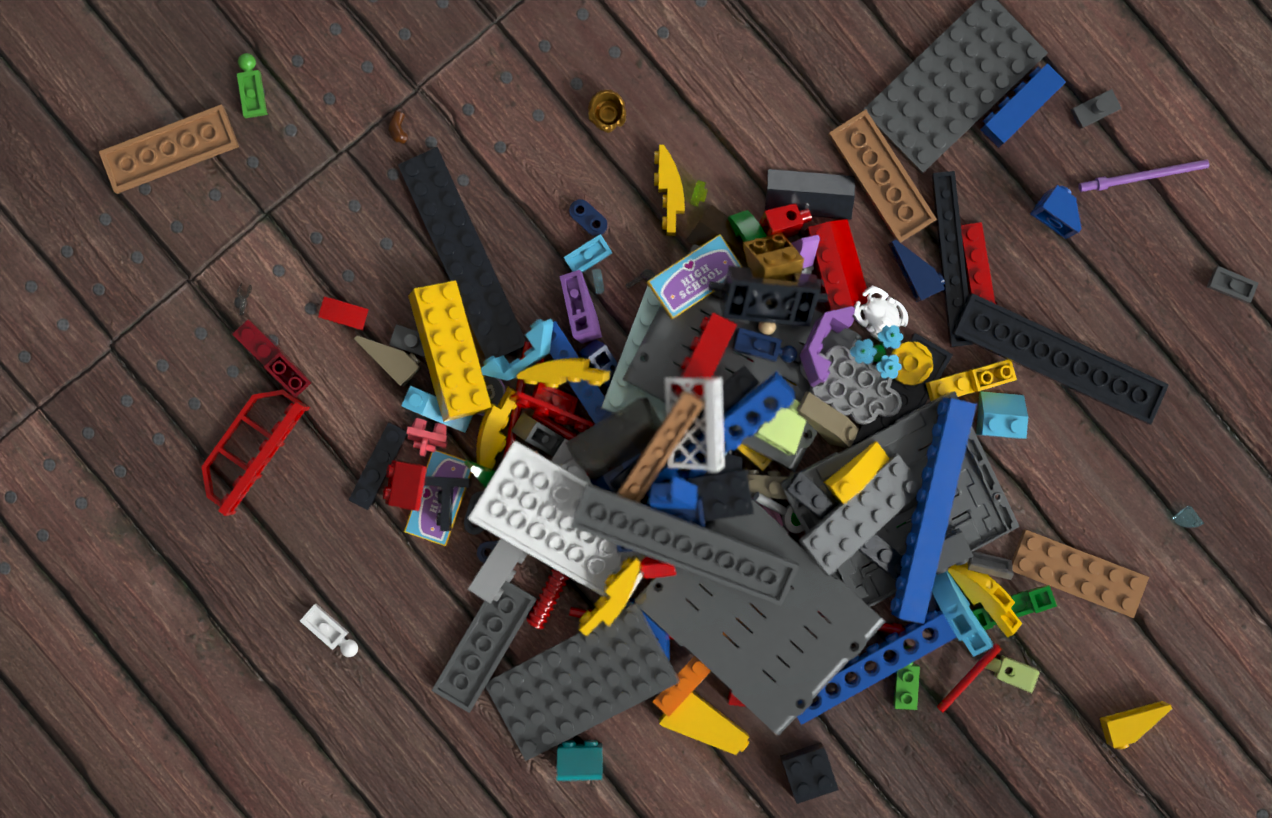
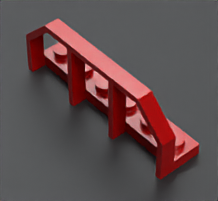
[201,390,310,516]

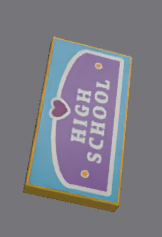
[647,234,742,320]
[404,450,472,546]

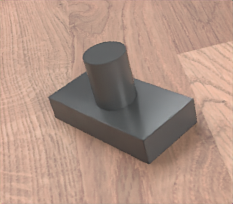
[1071,89,1122,129]
[389,324,425,357]

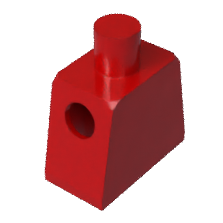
[759,204,812,238]

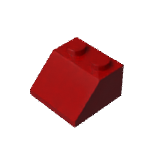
[383,460,427,511]

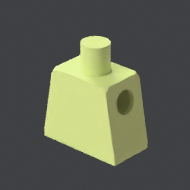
[754,399,806,455]
[985,655,1040,693]

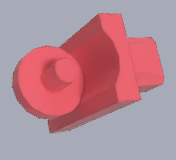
[406,418,448,457]

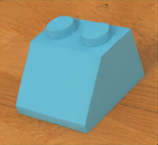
[976,391,1028,439]

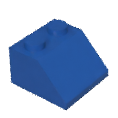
[1030,185,1081,239]

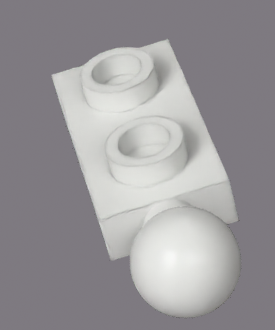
[300,604,358,657]

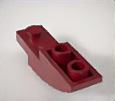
[232,319,312,398]

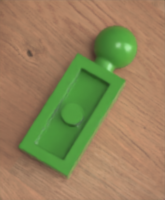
[237,53,267,118]
[894,645,920,710]

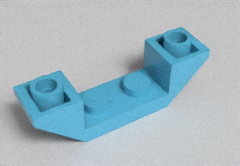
[481,319,553,381]

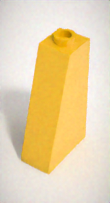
[659,691,749,755]

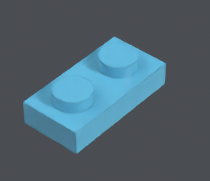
[564,234,612,272]

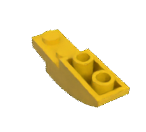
[654,145,685,236]
[517,358,610,388]
[926,360,1017,401]
[476,387,517,469]
[579,555,640,636]
[947,563,1022,637]

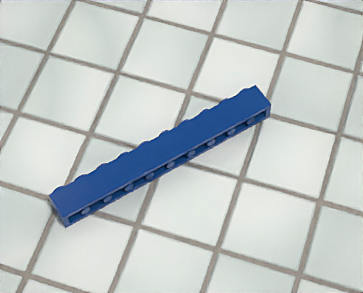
[891,397,976,623]

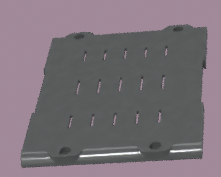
[622,245,862,473]
[781,391,1020,607]
[634,499,885,735]

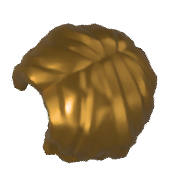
[588,89,626,133]

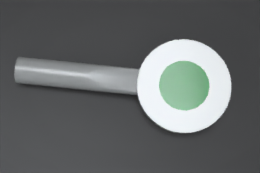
[753,492,803,533]

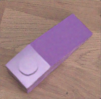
[560,270,602,343]

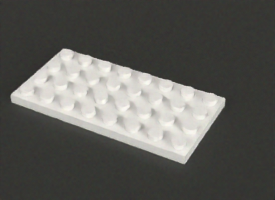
[469,441,647,608]

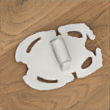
[853,285,908,340]

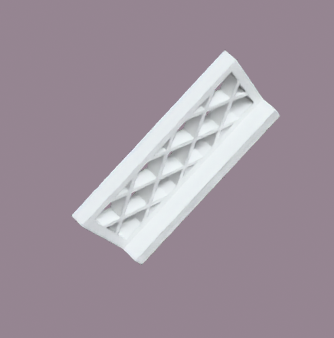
[665,377,724,472]

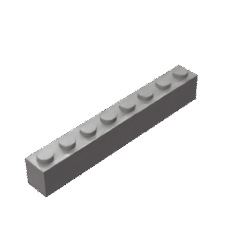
[468,439,588,604]

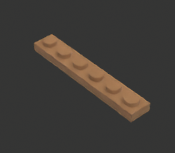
[617,390,704,503]

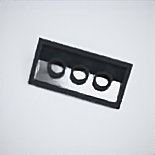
[764,169,855,220]

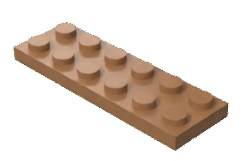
[99,105,239,194]
[828,110,937,243]
[1012,529,1149,618]

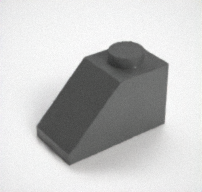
[511,412,565,457]

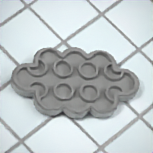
[800,345,902,424]

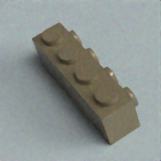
[747,470,826,499]

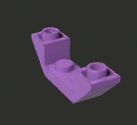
[800,306,856,387]

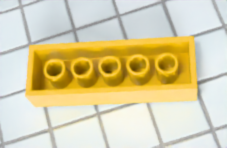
[408,281,491,422]

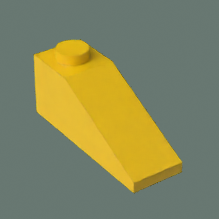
[824,441,890,504]
[1100,701,1172,749]

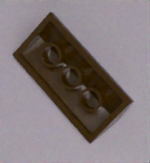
[686,205,749,268]

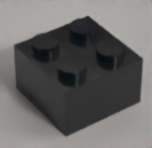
[780,742,839,804]

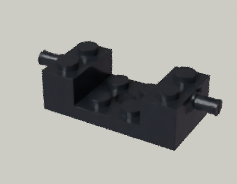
[708,266,828,327]

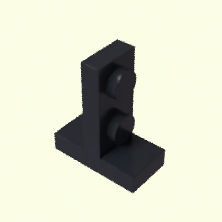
[424,476,472,531]

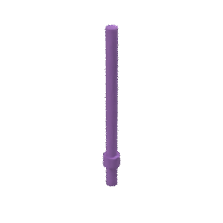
[1078,159,1209,192]

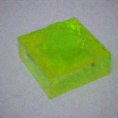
[690,180,708,207]

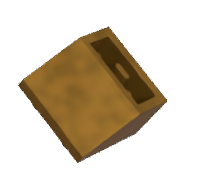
[743,233,805,282]

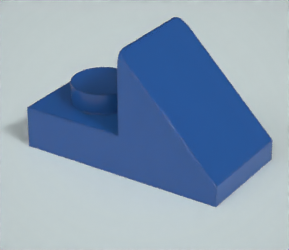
[650,476,697,509]

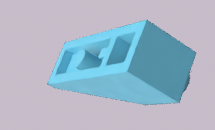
[402,386,473,433]

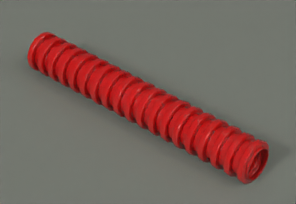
[526,569,570,629]

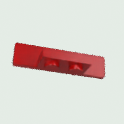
[510,382,596,433]

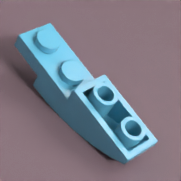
[932,571,993,657]

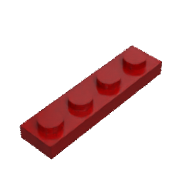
[961,222,995,303]

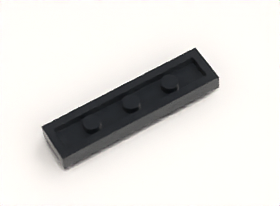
[348,422,408,510]

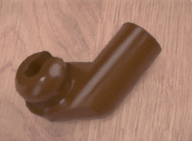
[388,111,408,144]

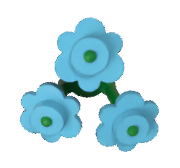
[850,325,903,379]

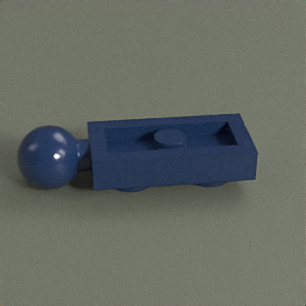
[732,328,798,363]

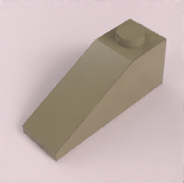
[354,336,422,387]
[796,392,859,448]

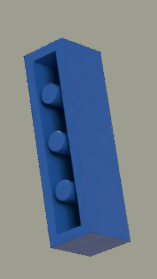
[980,63,1066,148]

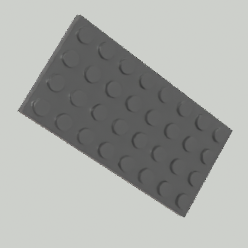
[862,0,1048,174]
[485,602,680,761]

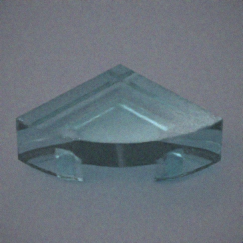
[592,269,605,294]
[1171,506,1204,528]

